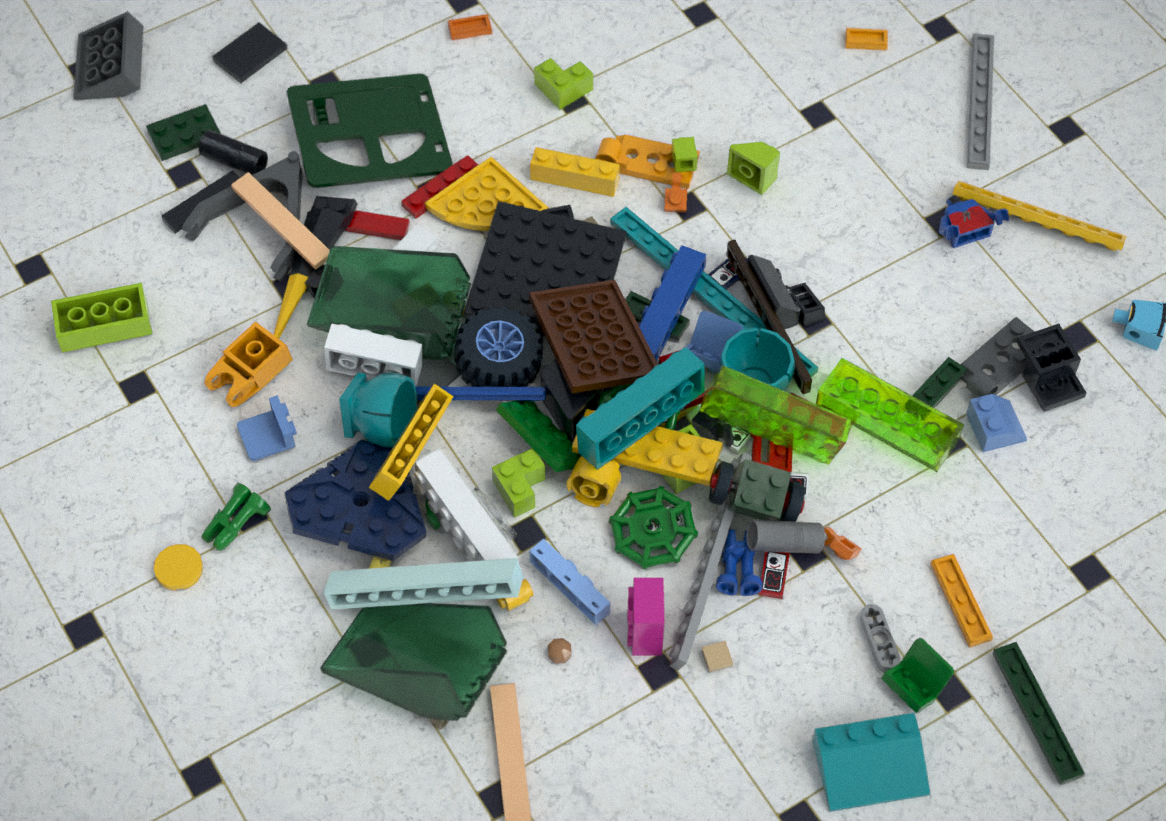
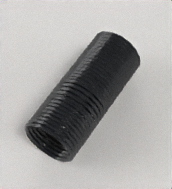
[198,130,268,175]

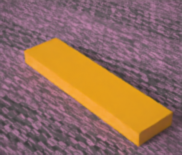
[930,554,993,648]

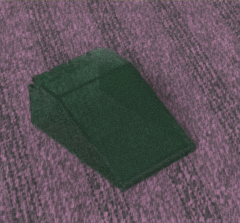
[307,246,471,360]
[320,603,507,721]

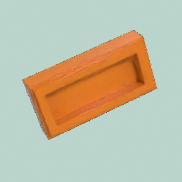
[448,14,492,40]

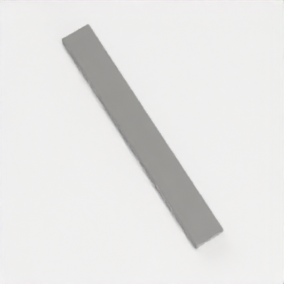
[967,33,994,170]

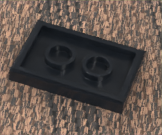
[212,22,288,83]

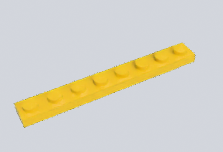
[952,181,1127,251]

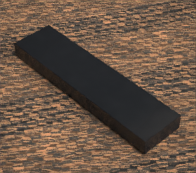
[161,170,240,233]

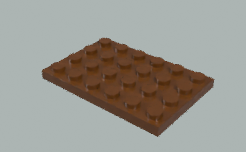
[529,280,658,393]

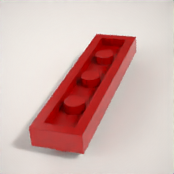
[401,155,479,219]

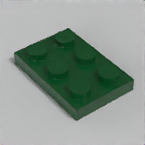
[146,104,221,161]

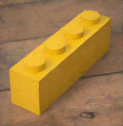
[530,147,620,197]

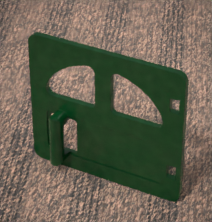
[287,73,453,188]

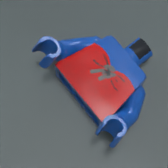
[939,195,1009,248]

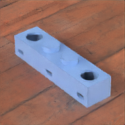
[529,539,610,625]

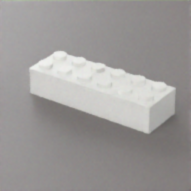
[414,448,519,562]

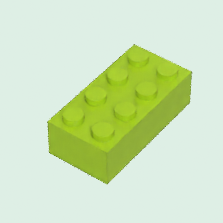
[51,282,153,353]

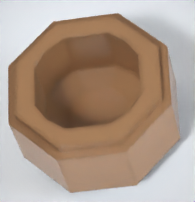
[548,638,572,664]

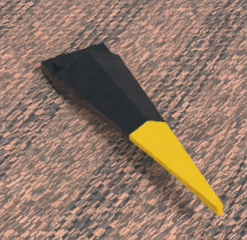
[273,196,358,339]

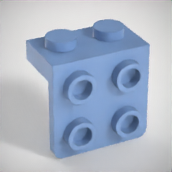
[686,310,743,374]
[237,395,297,461]

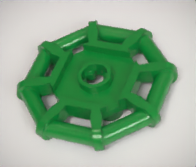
[609,486,698,569]

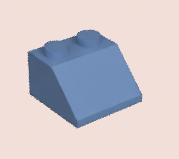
[966,394,1027,452]

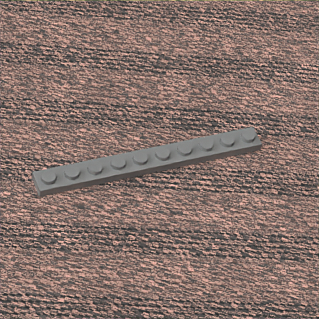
[669,452,752,670]

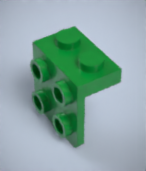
[881,638,955,714]

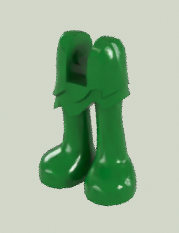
[201,483,271,551]

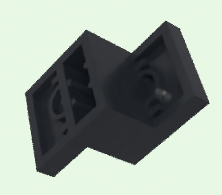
[1016,324,1087,412]

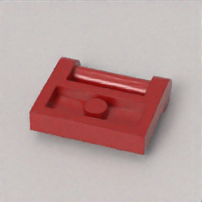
[750,426,793,472]

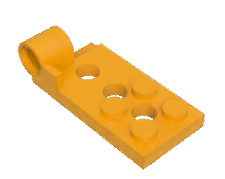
[595,134,700,189]

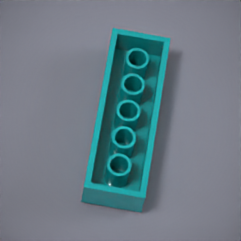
[576,347,705,470]

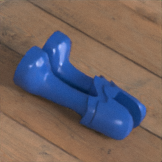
[716,529,762,596]

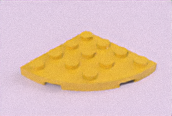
[425,157,549,231]

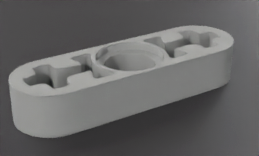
[860,604,900,673]

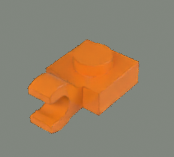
[664,172,687,212]
[824,526,862,560]

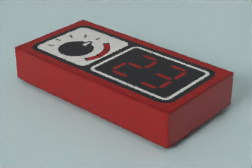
[758,551,790,599]

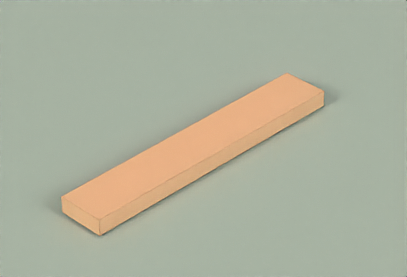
[231,172,333,270]
[490,683,531,821]

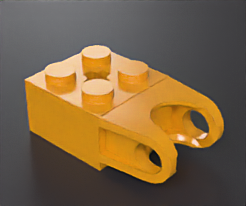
[204,321,293,407]

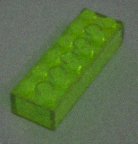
[815,358,964,472]
[700,365,852,465]

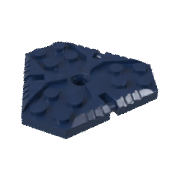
[284,439,426,561]

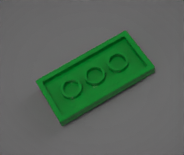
[496,401,582,472]

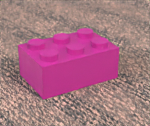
[627,578,665,656]

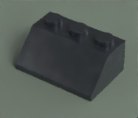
[747,255,801,329]

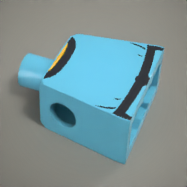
[1112,300,1166,351]

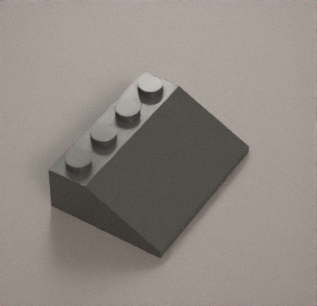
[74,11,144,100]

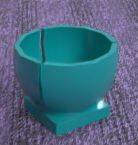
[719,327,795,409]
[339,373,417,449]

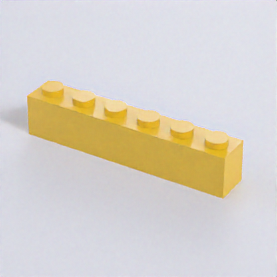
[369,384,454,501]

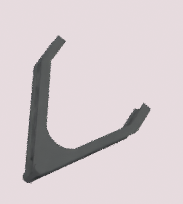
[182,151,303,281]

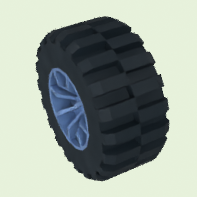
[454,306,544,387]

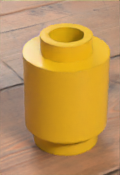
[496,579,534,611]

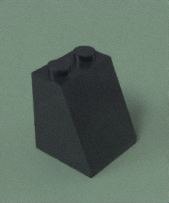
[540,359,600,442]

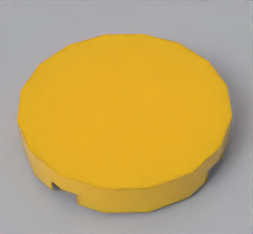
[154,544,203,591]

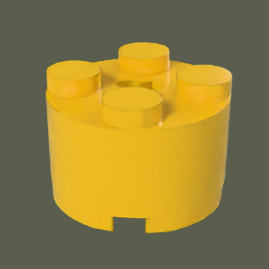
[566,456,621,507]

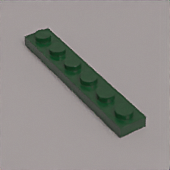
[992,642,1085,785]

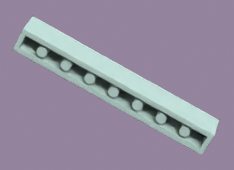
[324,558,523,610]

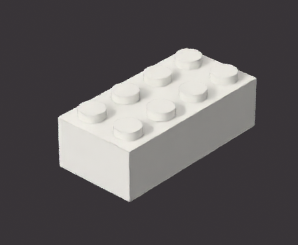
[324,324,422,386]

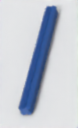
[415,386,546,401]

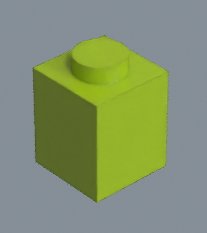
[671,137,698,172]

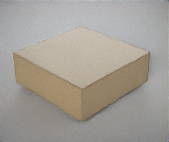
[701,641,733,672]

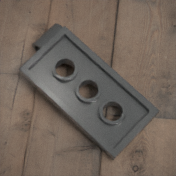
[961,317,1035,397]

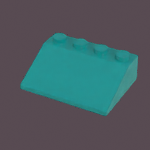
[812,713,930,812]

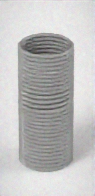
[747,520,825,554]

